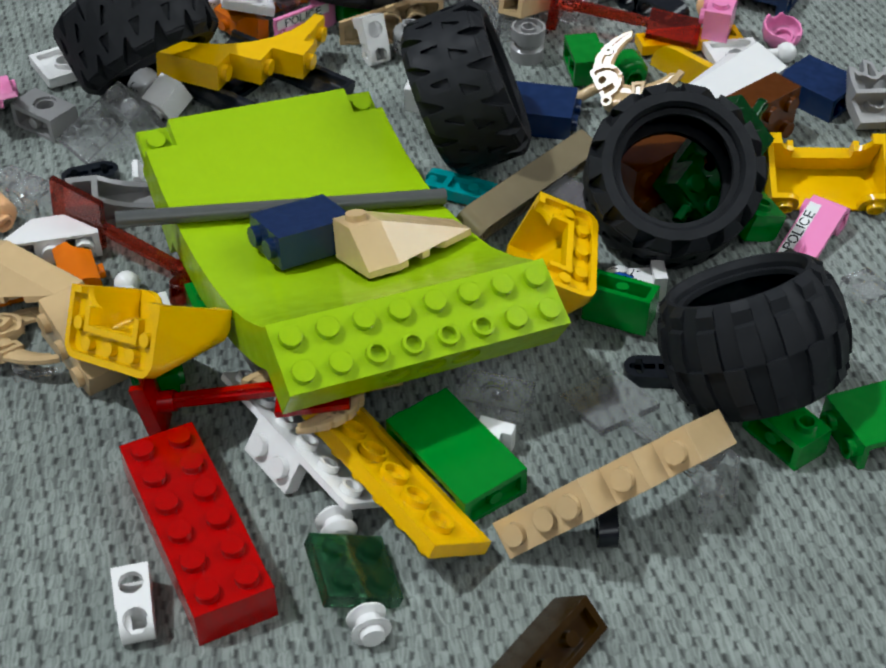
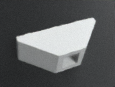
[4,214,103,264]

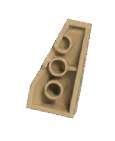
[332,209,471,279]
[0,240,85,304]

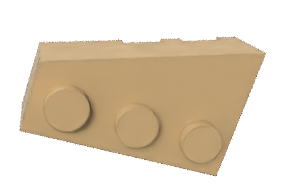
[36,286,128,396]

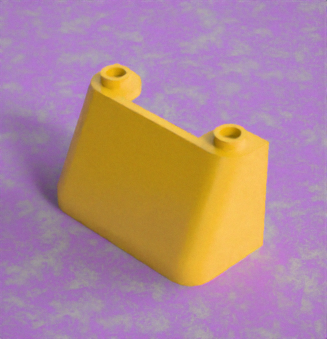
[763,132,886,215]
[506,191,599,314]
[65,283,232,379]

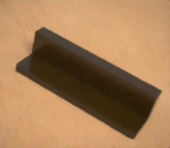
[491,595,608,668]

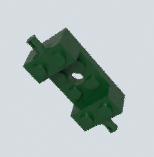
[652,95,774,223]

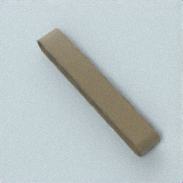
[456,129,593,241]

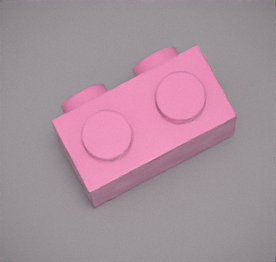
[698,0,738,43]

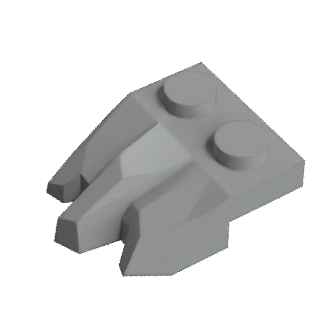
[846,59,886,130]

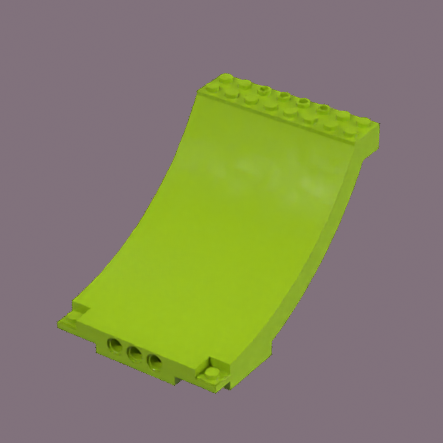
[135,88,571,414]

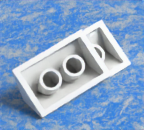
[689,42,788,99]

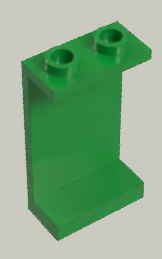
[819,380,886,470]
[386,388,527,523]

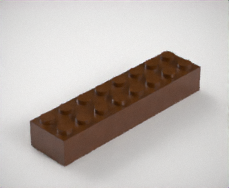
[621,72,801,214]

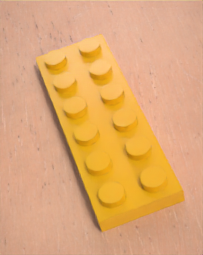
[301,407,491,559]

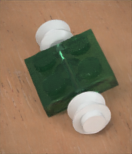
[304,505,404,647]

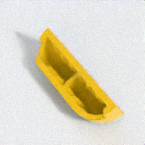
[650,45,714,83]

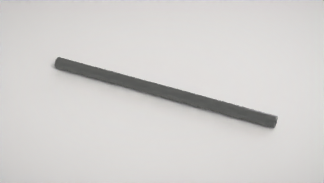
[115,188,447,228]

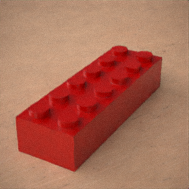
[119,422,278,646]

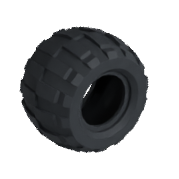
[657,252,852,422]

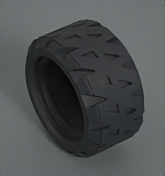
[53,0,219,96]
[400,0,532,176]
[582,83,767,269]

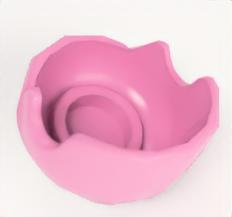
[762,12,803,48]

